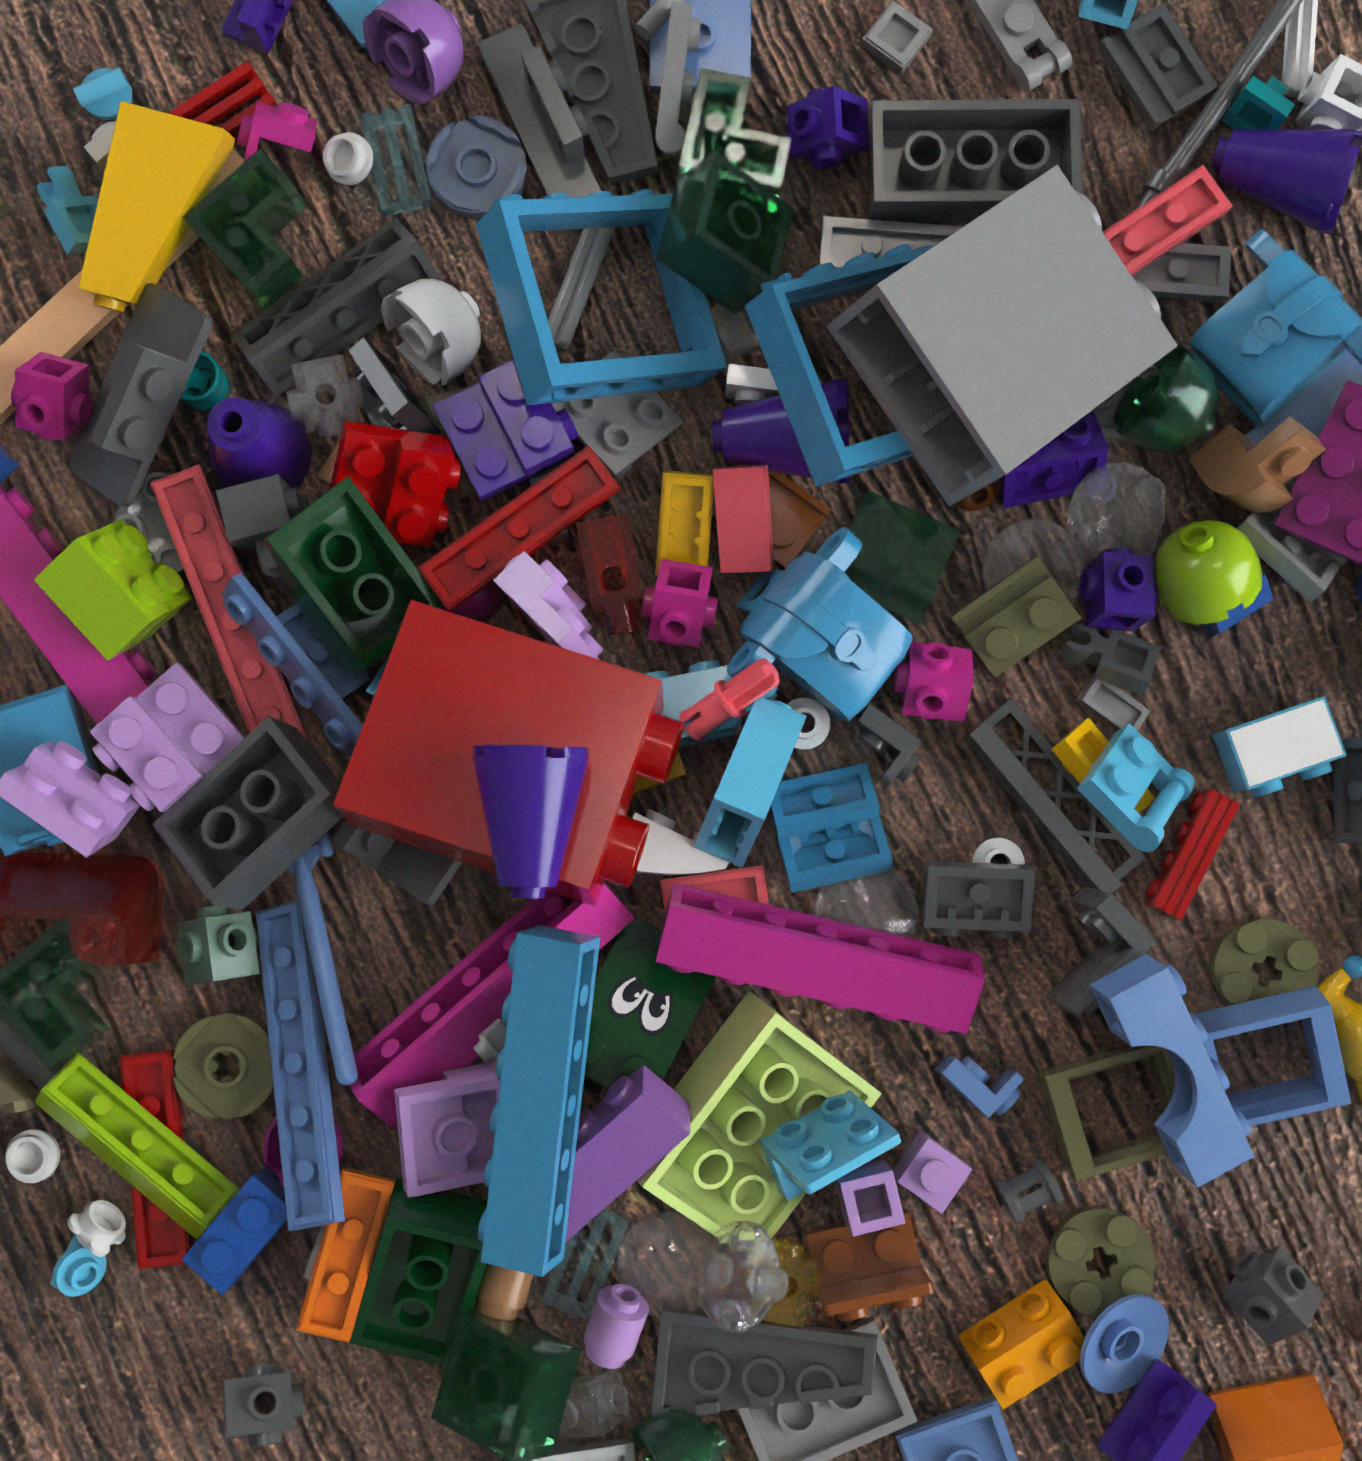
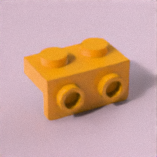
[959,1280,1085,1410]

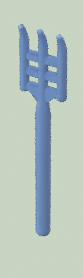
[287,831,358,1085]

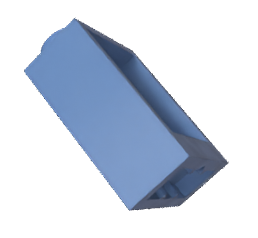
[1195,986,1351,1126]

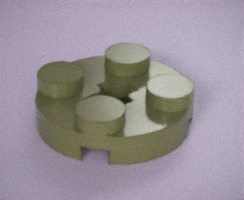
[1209,918,1319,1007]
[173,1012,274,1119]
[1045,1205,1155,1317]

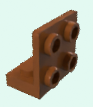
[805,1209,934,1321]

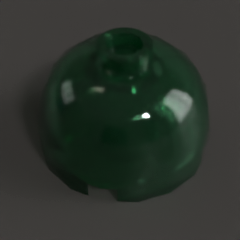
[1114,344,1218,453]
[629,1409,729,1461]

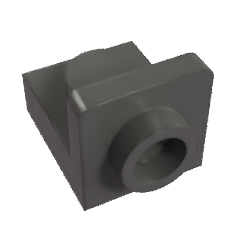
[855,704,922,785]

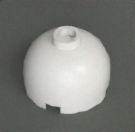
[381,278,481,386]

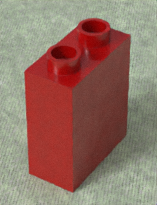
[333,600,684,906]

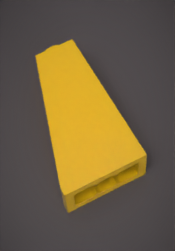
[78,101,235,313]

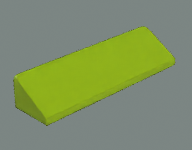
[35,1052,240,1239]

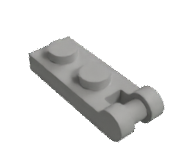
[655,0,701,157]
[967,0,1073,92]

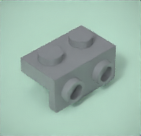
[1236,478,1348,602]

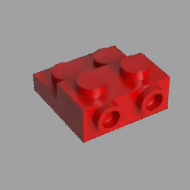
[329,421,461,547]

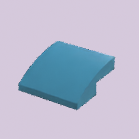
[770,763,893,893]

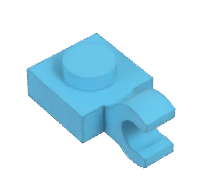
[37,166,98,255]

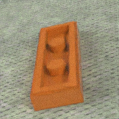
[296,1167,395,1342]

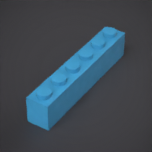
[478,925,600,1277]

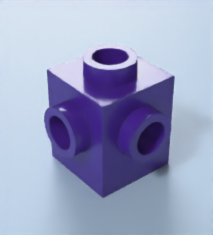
[787,86,870,169]
[1078,547,1159,632]

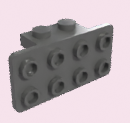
[68,283,212,507]

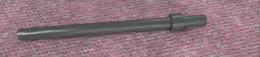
[1131,0,1303,213]

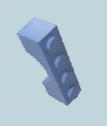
[1089,954,1255,1188]

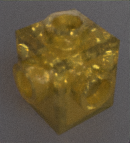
[741,1237,822,1328]

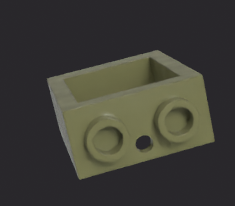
[1036,1044,1175,1181]

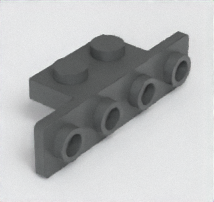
[478,24,601,198]

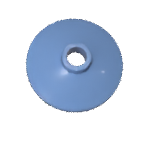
[1080,1294,1169,1394]

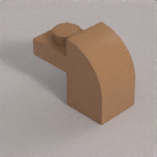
[1189,416,1326,513]

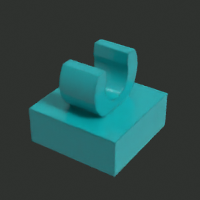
[1221,75,1296,129]

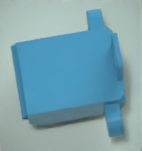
[1188,228,1362,428]
[727,527,913,722]
[0,684,141,856]

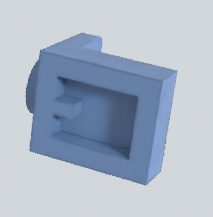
[934,1054,1024,1118]

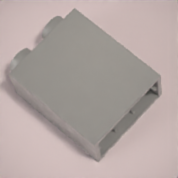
[826,165,1178,507]

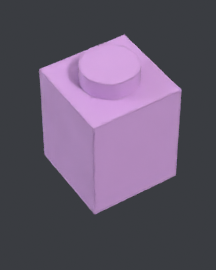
[893,1130,973,1214]
[834,1159,906,1237]

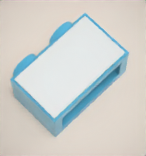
[1212,696,1347,798]

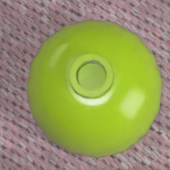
[1154,520,1263,625]

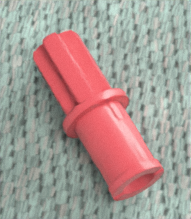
[679,658,779,741]

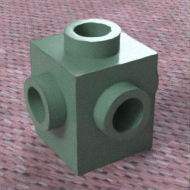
[176,905,259,986]

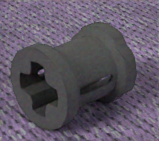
[994,1157,1064,1225]

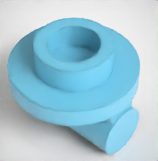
[73,67,132,120]
[50,1234,107,1297]

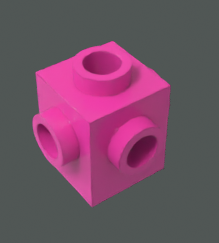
[11,352,93,441]
[641,559,718,648]
[893,642,974,722]

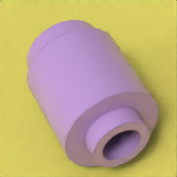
[583,1284,649,1369]

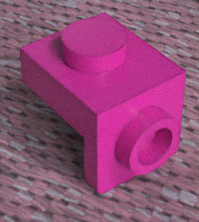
[236,101,318,166]

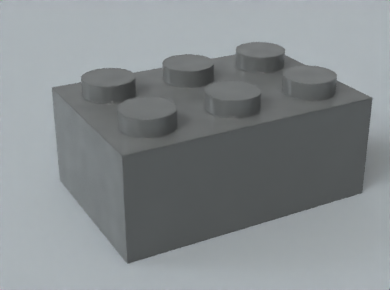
[152,716,343,911]

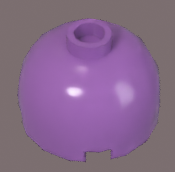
[363,0,463,104]

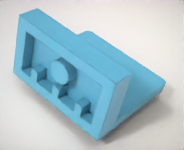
[759,1090,901,1201]

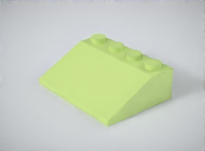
[637,991,882,1262]

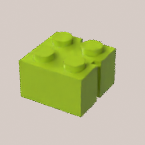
[33,519,193,661]

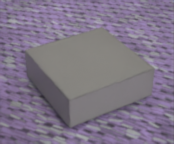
[861,0,933,75]

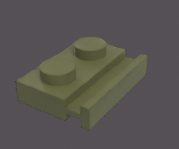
[951,555,1081,678]

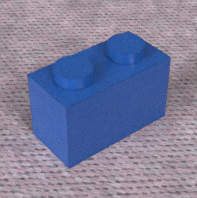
[182,1166,287,1295]

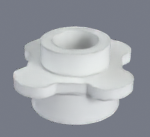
[67,1200,126,1257]

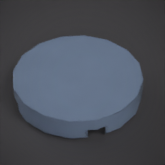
[426,115,528,220]

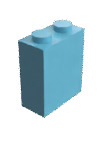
[693,697,807,868]

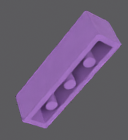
[565,1064,690,1242]

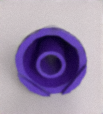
[1211,129,1362,235]
[712,379,850,484]
[207,398,312,488]
[473,745,589,899]

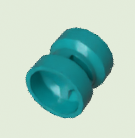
[180,351,231,413]

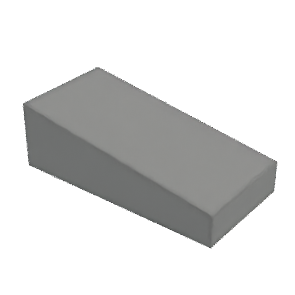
[1075,674,1151,731]

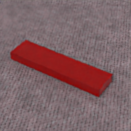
[418,445,620,612]
[119,1049,194,1269]

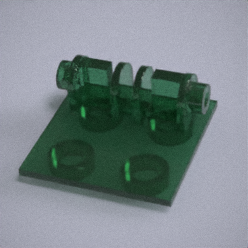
[844,490,961,625]

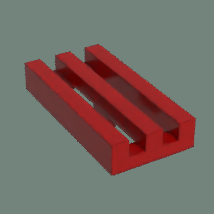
[168,61,278,137]

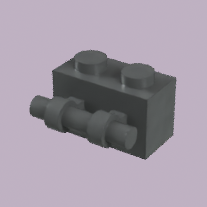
[216,474,310,587]

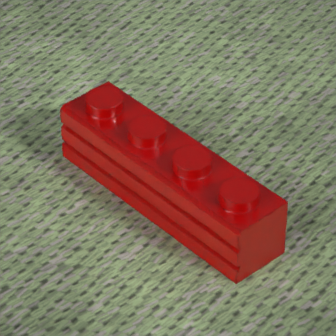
[1144,789,1240,920]

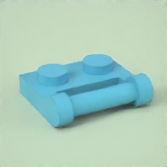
[1077,723,1195,852]

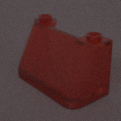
[0,852,163,966]

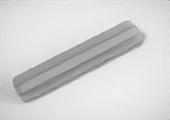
[548,227,615,349]

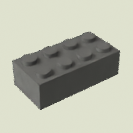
[867,99,1083,223]

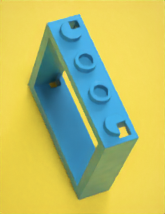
[476,189,727,405]
[745,243,937,487]

